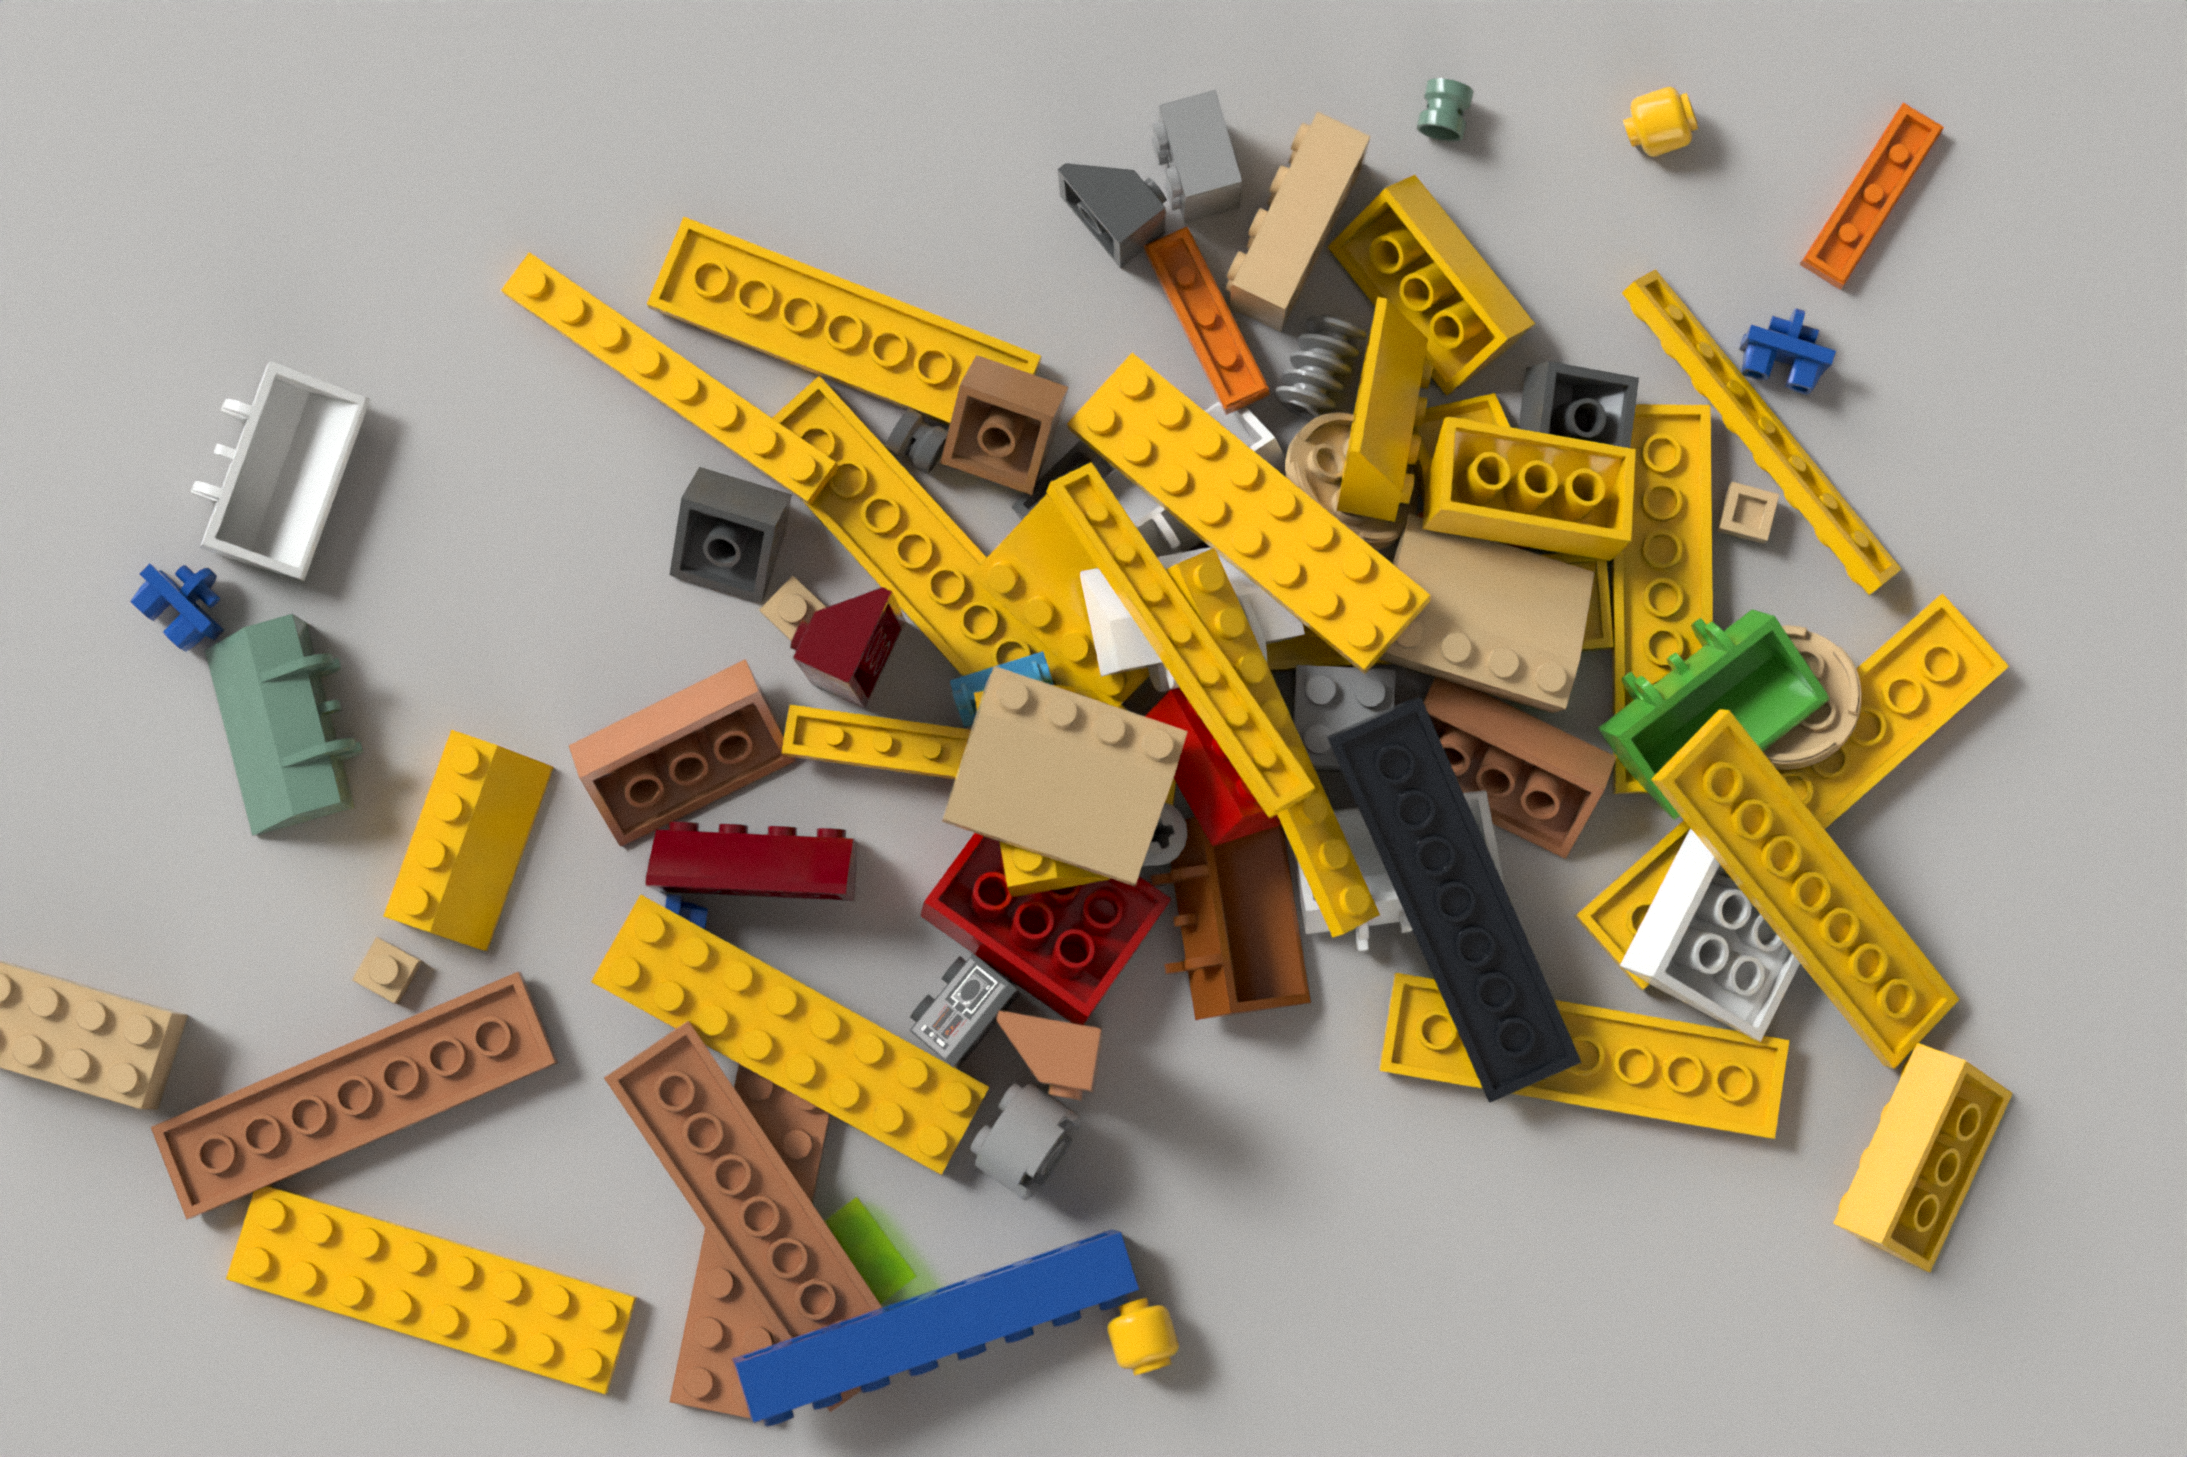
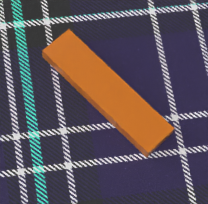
[1799,102,1944,290]
[1144,226,1270,415]

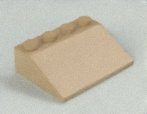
[1379,514,1595,713]
[942,666,1187,886]

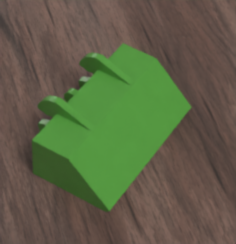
[1598,609,1830,820]

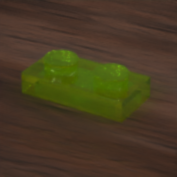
[824,1196,918,1305]

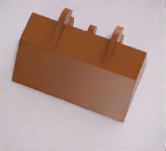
[1150,817,1311,1020]

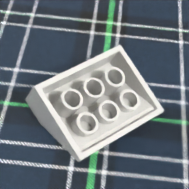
[1620,828,1800,1042]

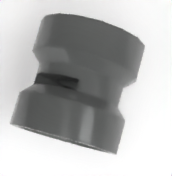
[886,408,948,474]

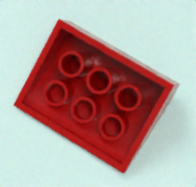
[920,833,1171,1025]

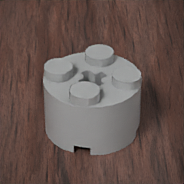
[970,1083,1082,1200]

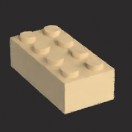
[1225,111,1371,332]
[0,960,188,1110]

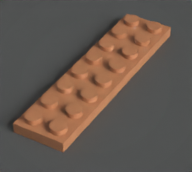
[151,971,558,1219]
[604,1021,882,1412]
[669,1064,831,1421]

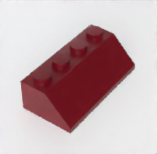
[790,587,906,709]
[645,822,858,901]

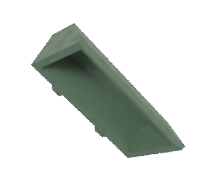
[205,614,363,836]

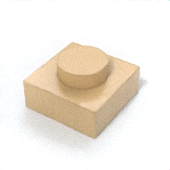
[1717,482,1779,544]
[759,575,826,641]
[352,937,423,1004]

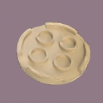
[1285,412,1421,550]
[1763,625,1861,770]

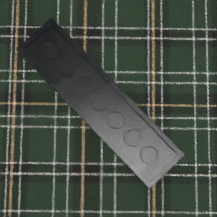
[1327,696,1582,1103]

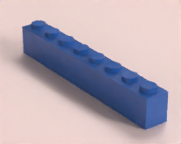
[733,1229,1139,1427]

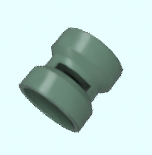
[1417,78,1474,141]

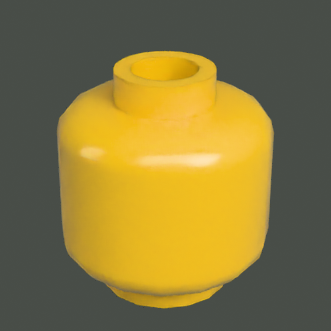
[1623,86,1699,157]
[1107,1297,1179,1376]

